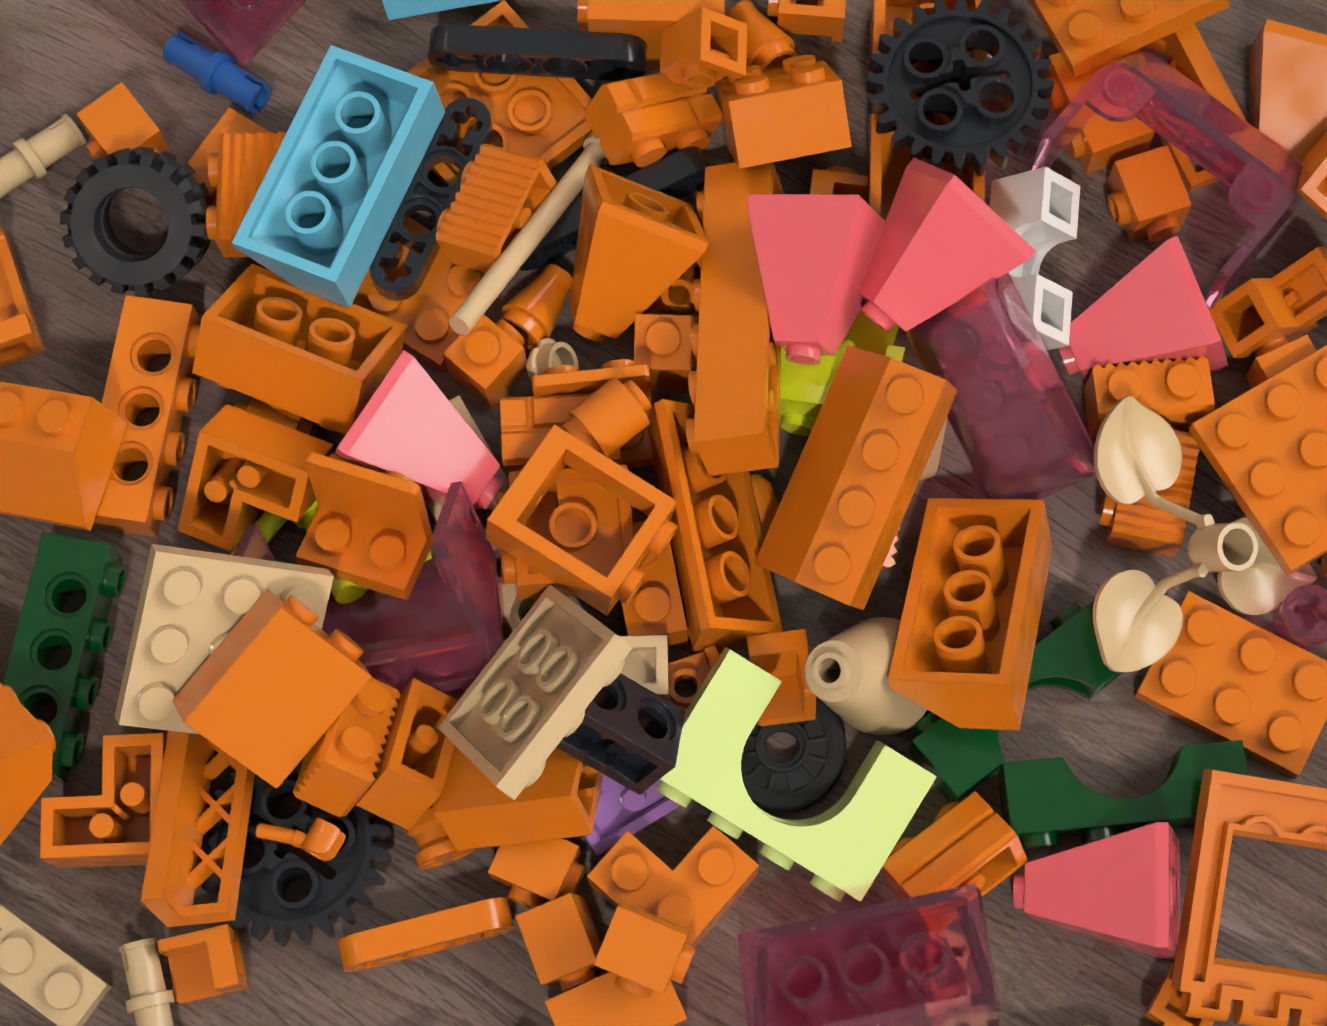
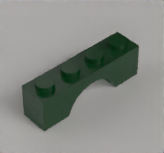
[908,599,1125,803]
[997,740,1248,851]

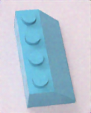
[232,45,445,308]

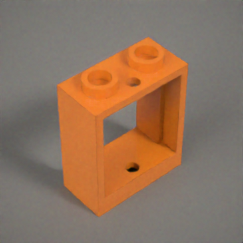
[486,424,678,616]

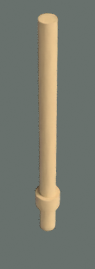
[449,132,609,335]

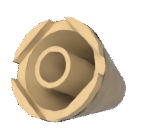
[805,617,927,735]

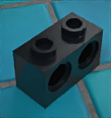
[556,673,685,795]

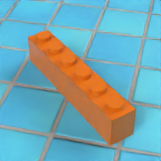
[686,162,784,476]

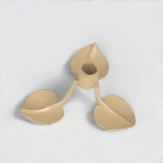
[1093,395,1317,672]

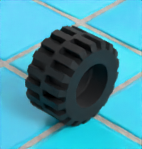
[60,146,213,296]

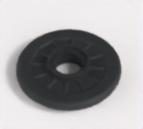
[741,696,847,812]

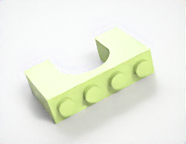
[656,647,937,902]

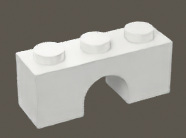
[978,167,1080,357]

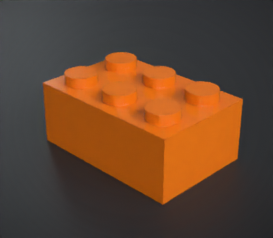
[192,264,408,435]

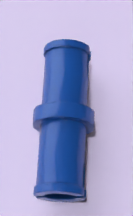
[163,31,272,115]

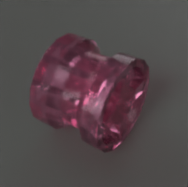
[1272,584,1327,651]

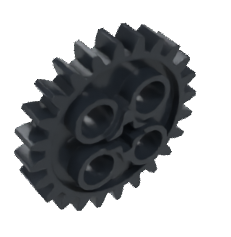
[865,0,1054,178]
[199,756,391,947]

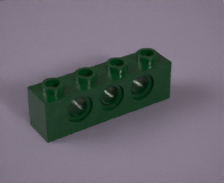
[2,532,127,782]

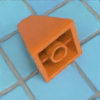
[1249,19,1327,191]
[570,164,709,342]

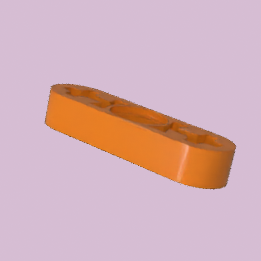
[337,897,514,972]

